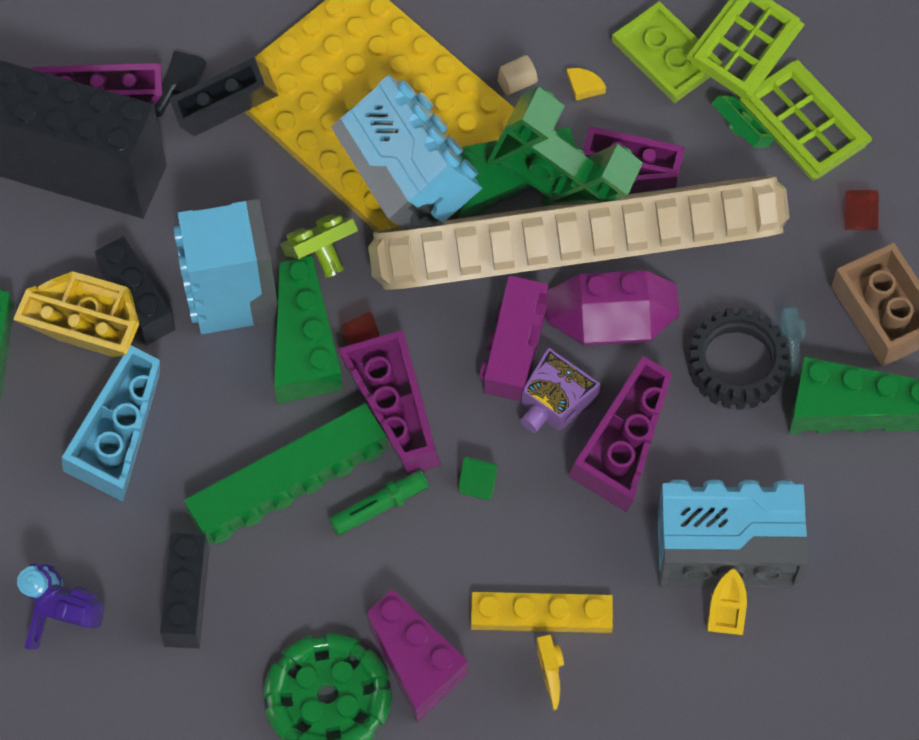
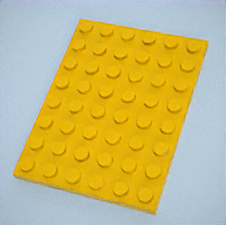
[244,0,514,231]

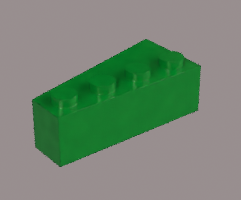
[453,127,575,219]
[789,357,919,434]

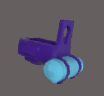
[17,563,105,650]

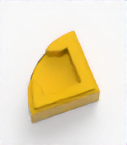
[566,68,606,101]

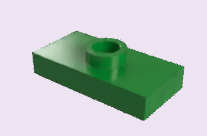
[712,95,775,148]

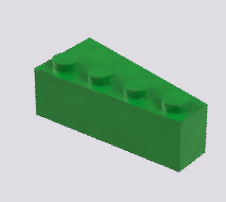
[274,256,343,404]

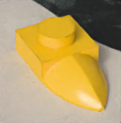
[707,568,747,635]
[536,635,564,711]

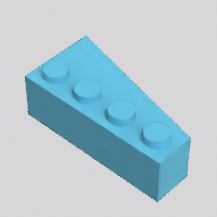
[61,345,160,502]

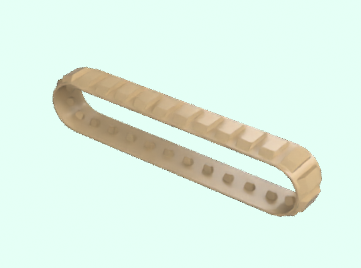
[368,176,790,290]

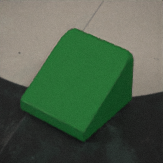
[459,457,498,501]

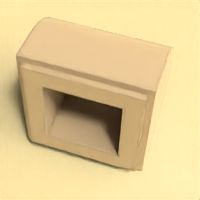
[497,55,538,96]

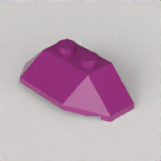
[31,63,163,104]
[546,270,680,346]

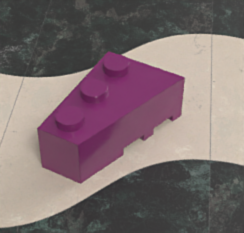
[583,126,685,194]
[479,275,548,402]
[367,589,468,723]

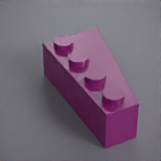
[338,330,441,475]
[568,356,672,513]

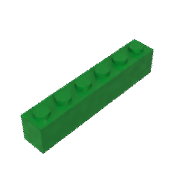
[184,403,387,545]

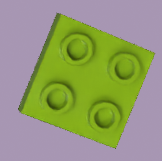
[280,214,358,278]

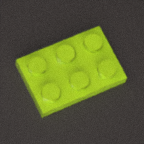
[612,1,723,104]

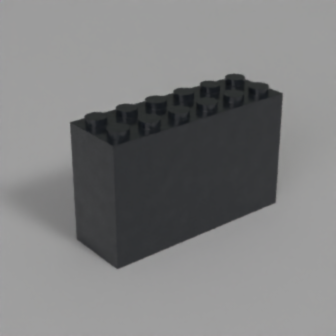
[0,60,167,219]

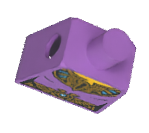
[520,348,600,433]

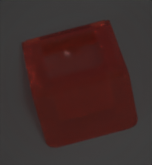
[843,190,879,230]
[341,312,380,346]

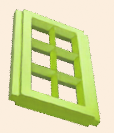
[686,0,805,100]
[739,60,872,181]

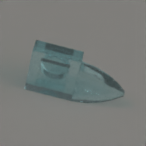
[780,307,806,377]

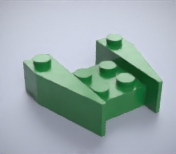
[486,86,643,205]

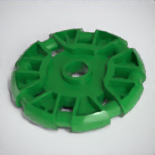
[263,633,392,740]

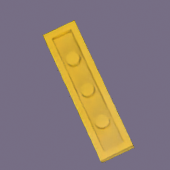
[471,592,613,633]

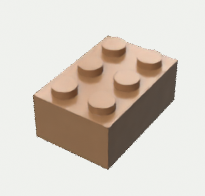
[831,243,919,367]

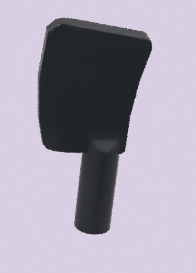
[154,51,206,117]

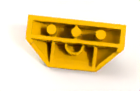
[13,271,139,357]

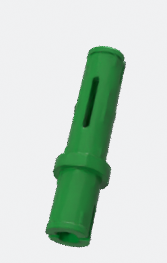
[329,469,429,537]

